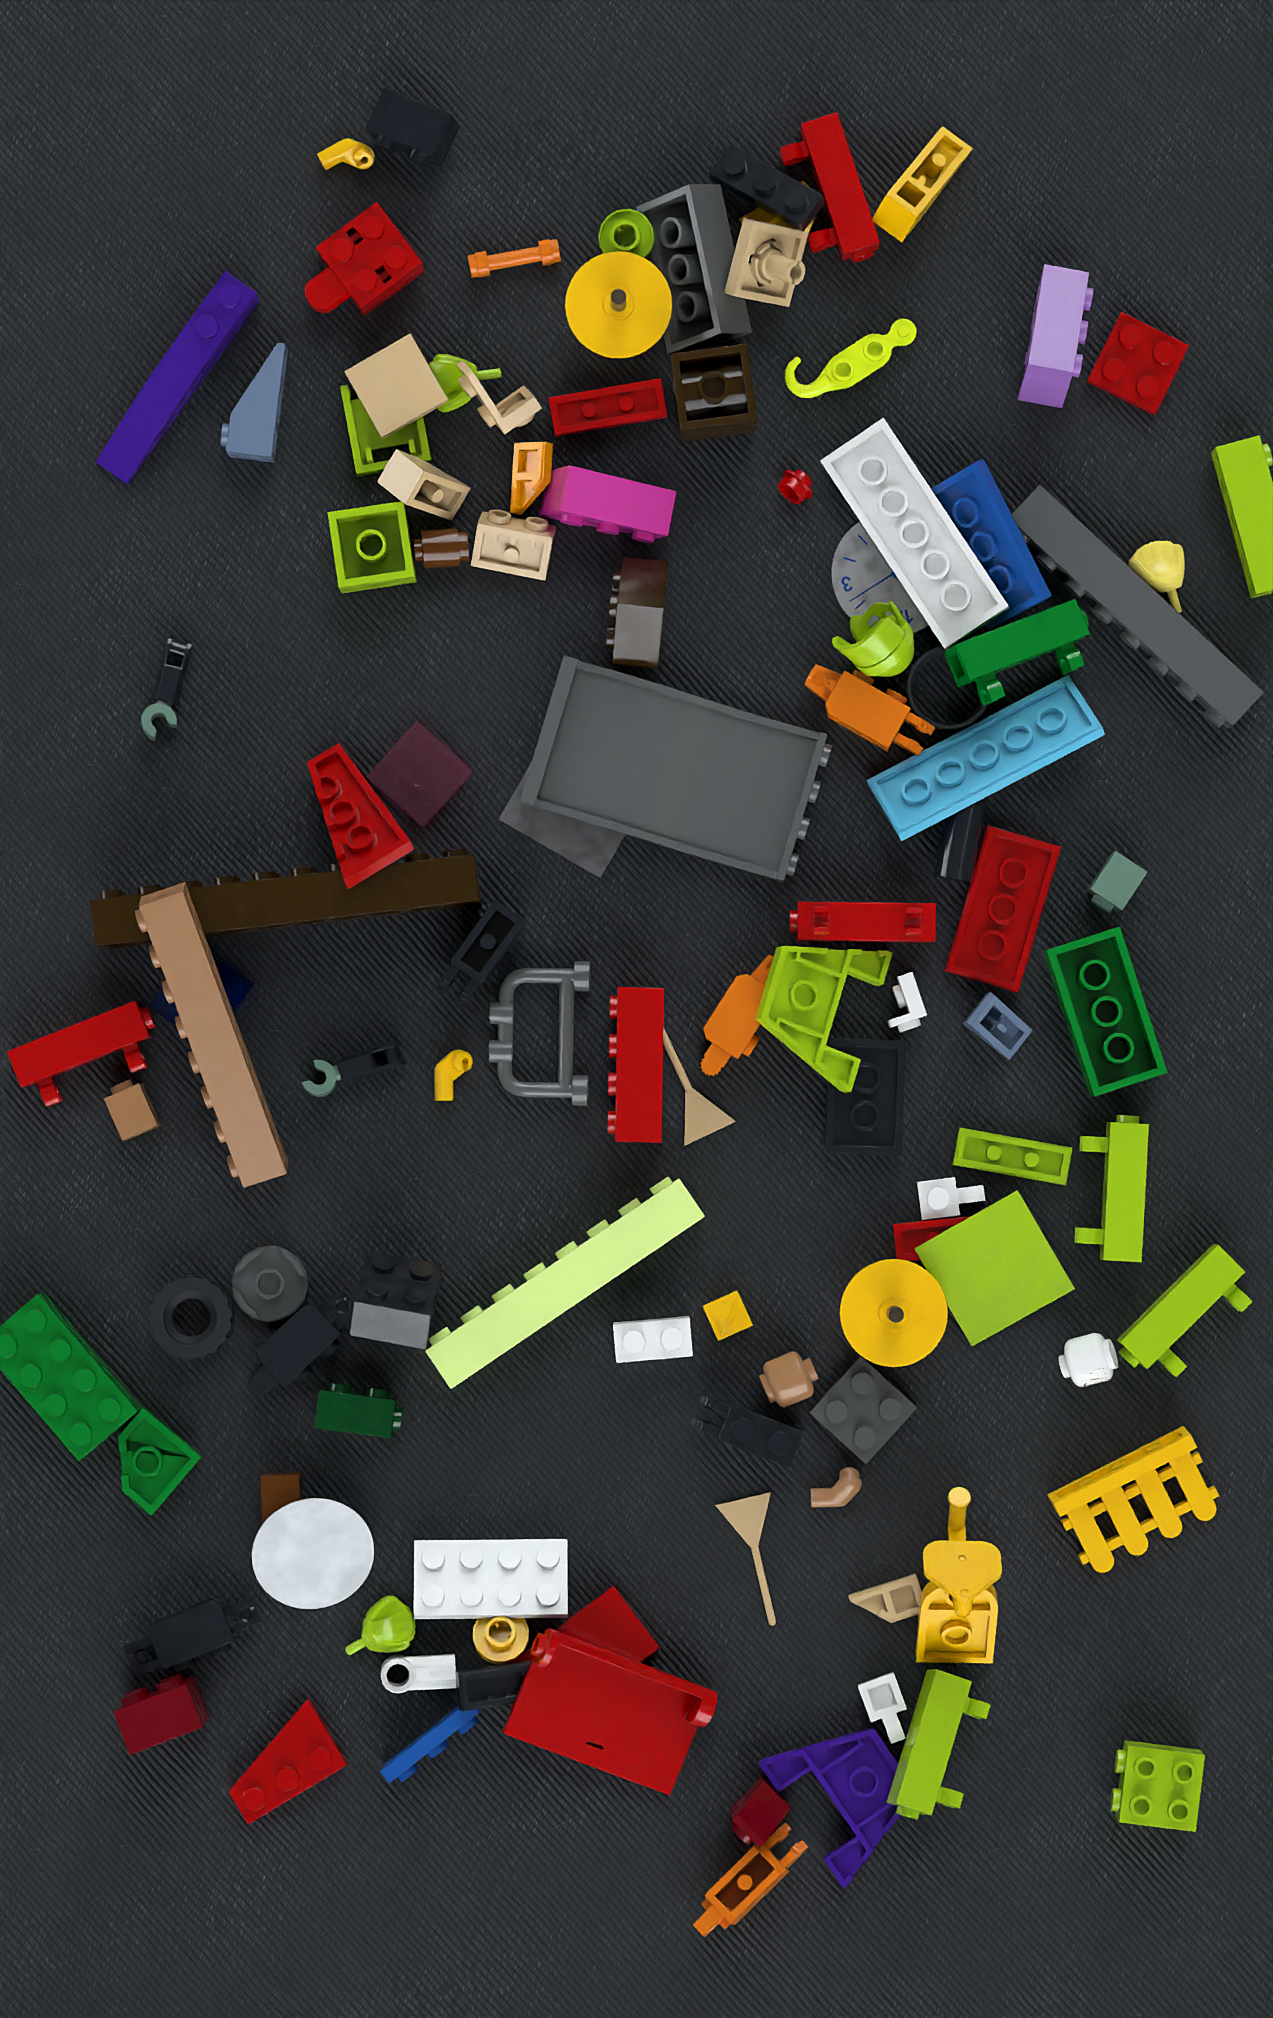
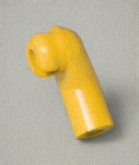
[317,138,374,170]
[434,1049,473,1101]

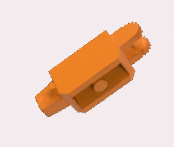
[700,955,773,1076]
[693,1823,808,1937]

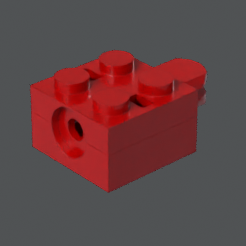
[305,202,425,316]

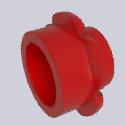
[777,469,813,505]

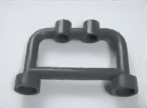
[489,961,591,1106]

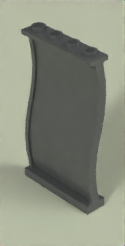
[520,655,832,883]

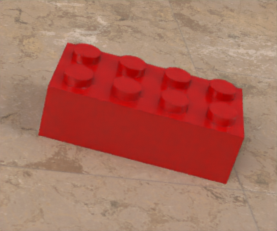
[608,987,664,1143]

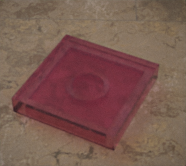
[367,721,474,829]

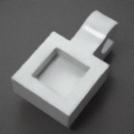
[917,1177,985,1220]
[857,1672,907,1744]

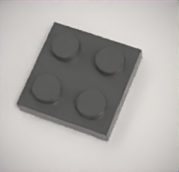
[809,1356,917,1464]

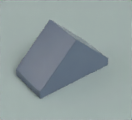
[963,992,1033,1060]

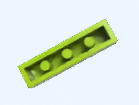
[1211,435,1273,599]

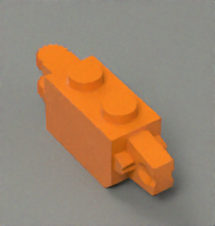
[804,664,935,756]

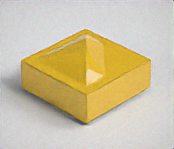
[703,1290,753,1341]

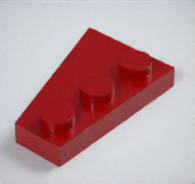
[229,1698,348,1825]

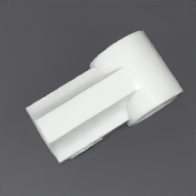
[380,1654,456,1693]

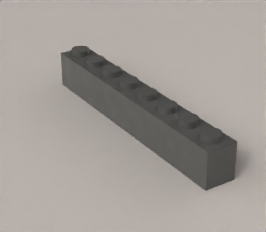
[1012,485,1264,729]

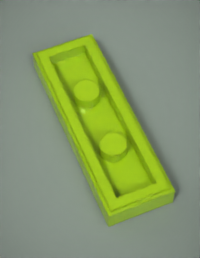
[952,1127,1072,1185]

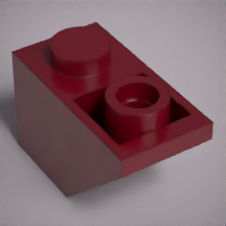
[730,1776,791,1848]

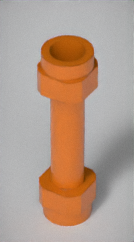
[468,239,561,278]

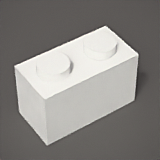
[613,1316,693,1363]

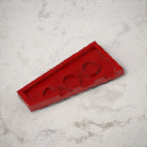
[307,743,414,889]

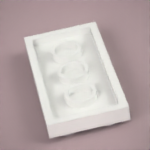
[414,1539,568,1619]

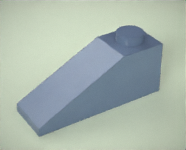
[221,343,288,463]

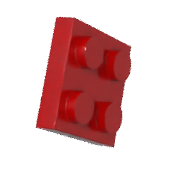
[1086,312,1189,415]

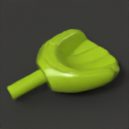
[428,354,501,412]
[345,1595,416,1655]

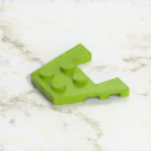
[755,946,893,1093]

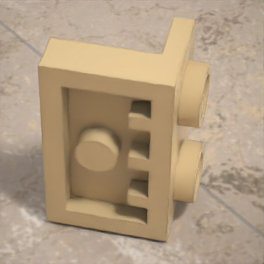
[471,510,556,581]

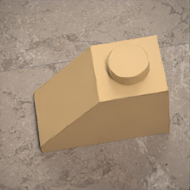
[377,449,471,521]

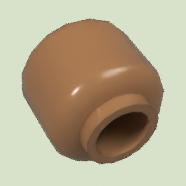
[759,1351,818,1407]

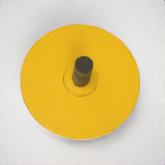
[565,251,672,359]
[840,1259,948,1367]

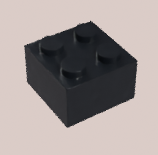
[350,1251,442,1349]

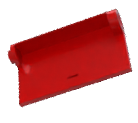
[502,1628,718,1796]

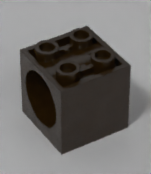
[670,344,757,442]

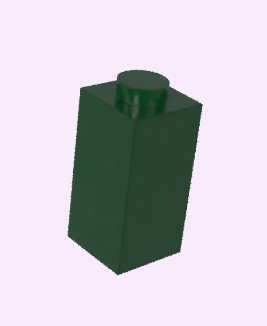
[314,1382,403,1438]

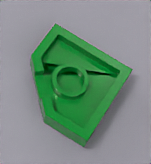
[118,1407,202,1516]

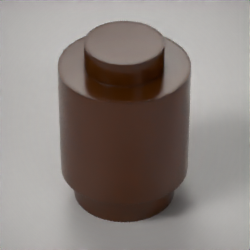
[414,528,469,569]

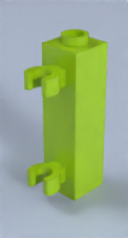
[1074,1115,1149,1262]
[1117,1244,1252,1377]
[887,1669,991,1820]

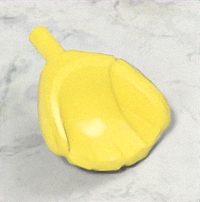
[1128,541,1185,613]

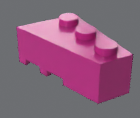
[538,465,677,543]

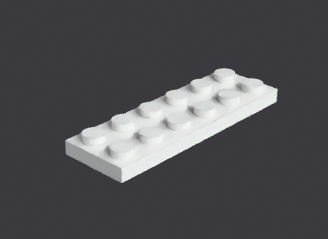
[820,418,1010,650]

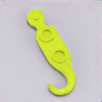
[785,319,916,398]

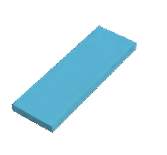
[867,675,1105,841]

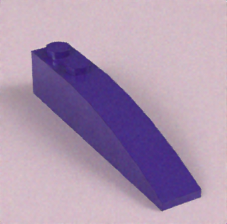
[96,271,260,485]

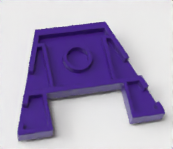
[758,1727,900,1888]

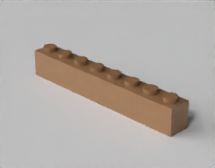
[135,882,288,1188]

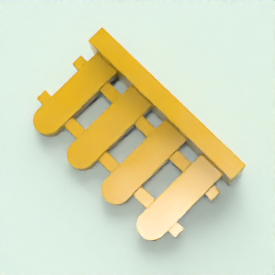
[1047,1426,1219,1573]

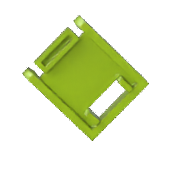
[340,384,432,477]

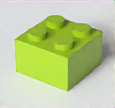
[327,501,417,593]

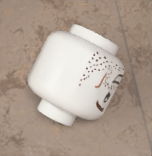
[1059,1333,1118,1387]

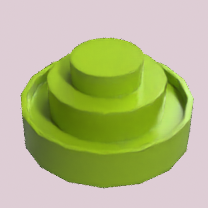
[598,209,655,259]

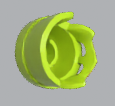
[832,601,914,677]

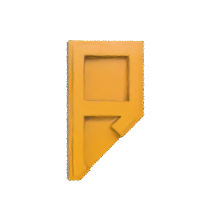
[510,442,553,515]

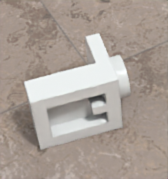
[887,972,927,1032]

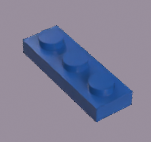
[380,1706,481,1783]

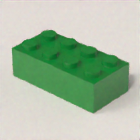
[1043,927,1168,1097]
[0,1292,142,1461]

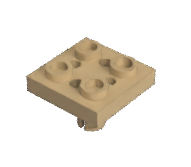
[724,218,809,307]

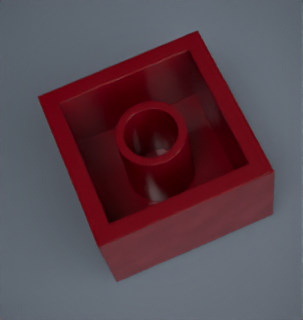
[113,1672,210,1755]

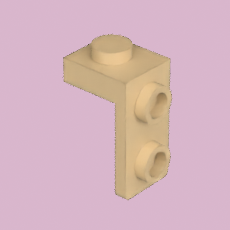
[457,361,542,434]

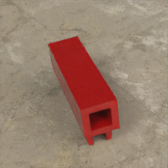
[779,112,880,263]
[789,902,936,943]
[7,1001,156,1107]

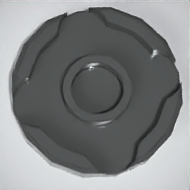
[232,1245,309,1322]

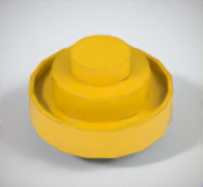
[473,1616,529,1664]

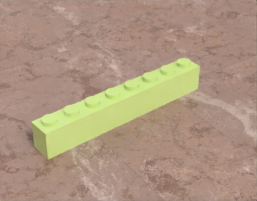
[425,1176,705,1389]

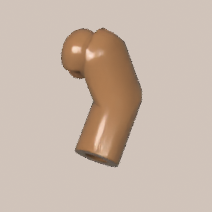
[810,1467,862,1508]

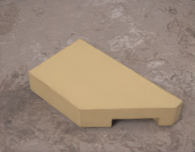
[848,1574,922,1623]

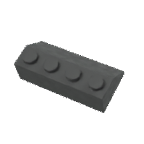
[636,184,752,354]

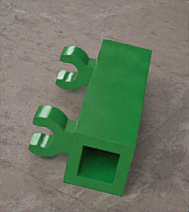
[943,599,1090,706]

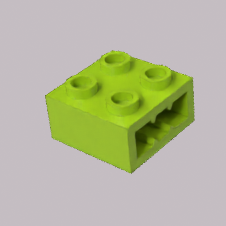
[1110,1740,1205,1832]

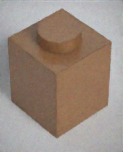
[104,1079,161,1141]

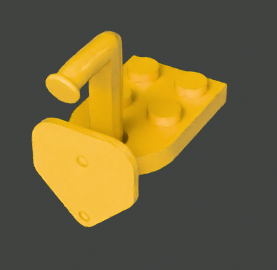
[915,1487,1002,1663]

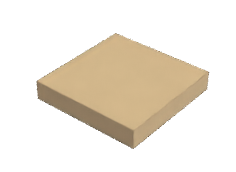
[344,334,449,439]

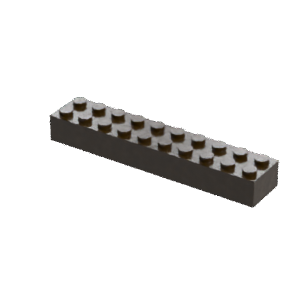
[90,849,482,949]

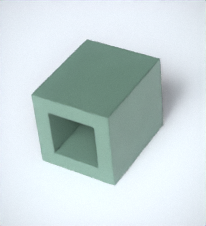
[1087,851,1147,913]

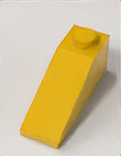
[872,126,973,242]

